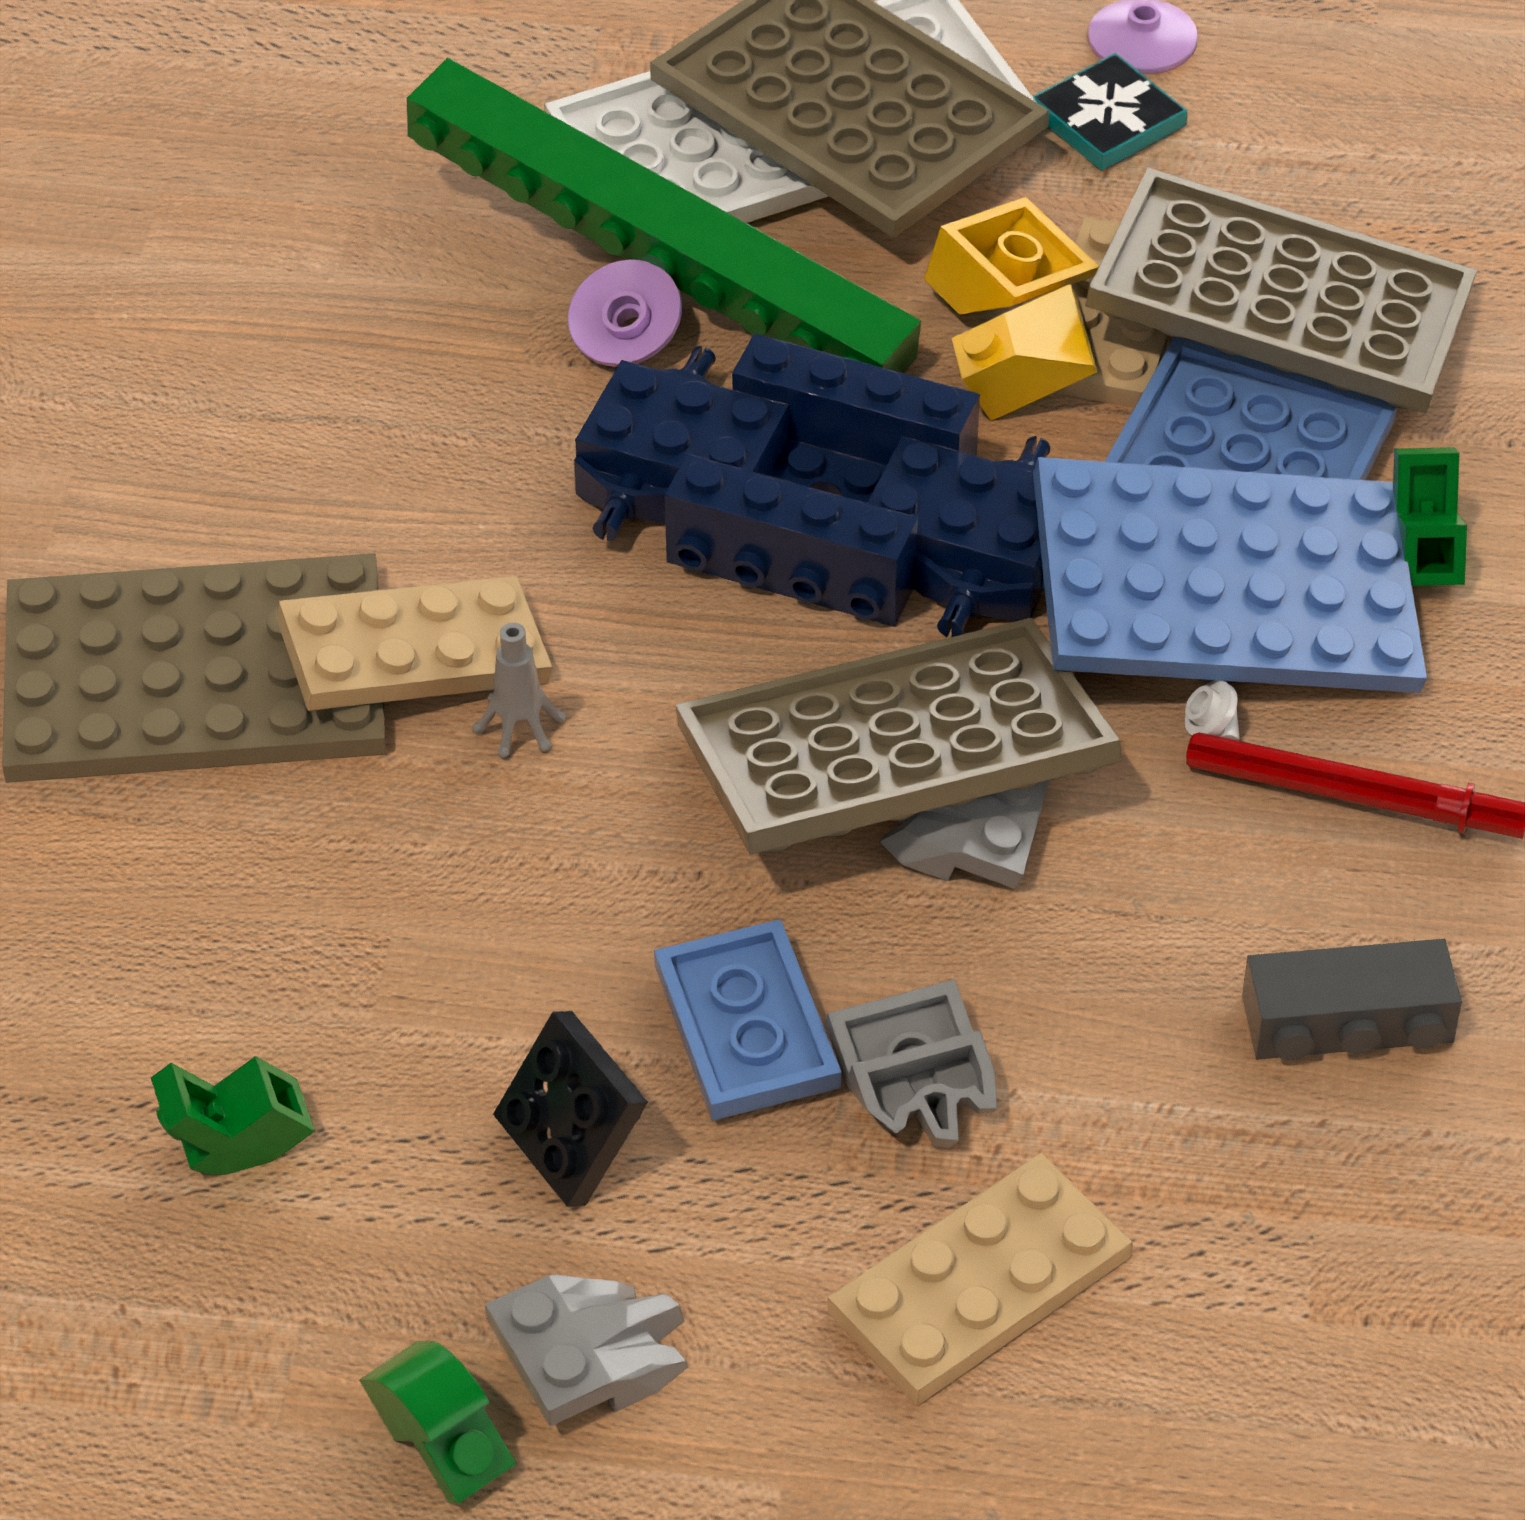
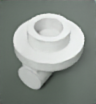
[1185,680,1240,741]

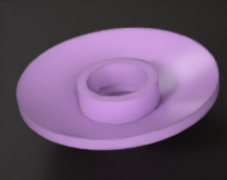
[1088,0,1197,74]
[568,260,682,367]

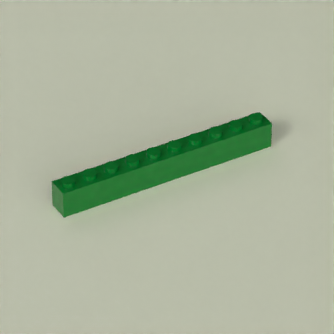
[406,57,921,373]

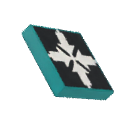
[1032,53,1188,171]

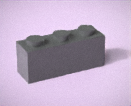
[1242,938,1462,1060]

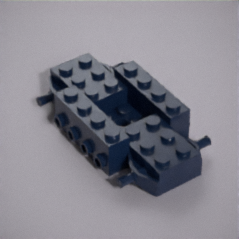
[574,333,1051,637]

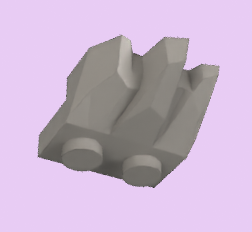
[879,780,1049,889]
[825,979,997,1148]
[485,1274,688,1426]

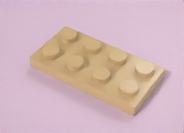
[1054,217,1170,408]
[276,576,552,711]
[828,1152,1133,1407]

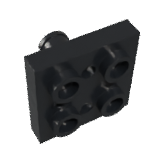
[493,1011,648,1207]

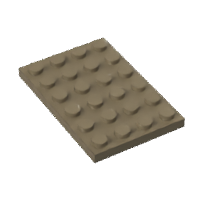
[650,0,1049,238]
[1085,168,1477,414]
[2,553,387,783]
[675,618,1121,855]

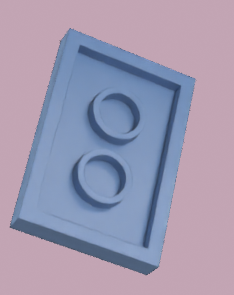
[654,919,842,1121]

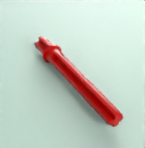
[1186,732,1525,839]

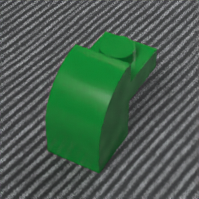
[1393,447,1467,586]
[150,1056,315,1175]
[359,1341,516,1504]

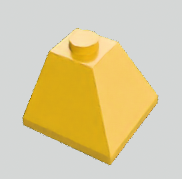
[924,197,1099,314]
[952,284,1097,421]

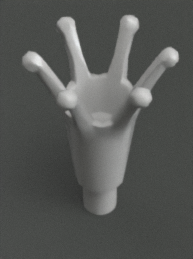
[472,623,566,758]

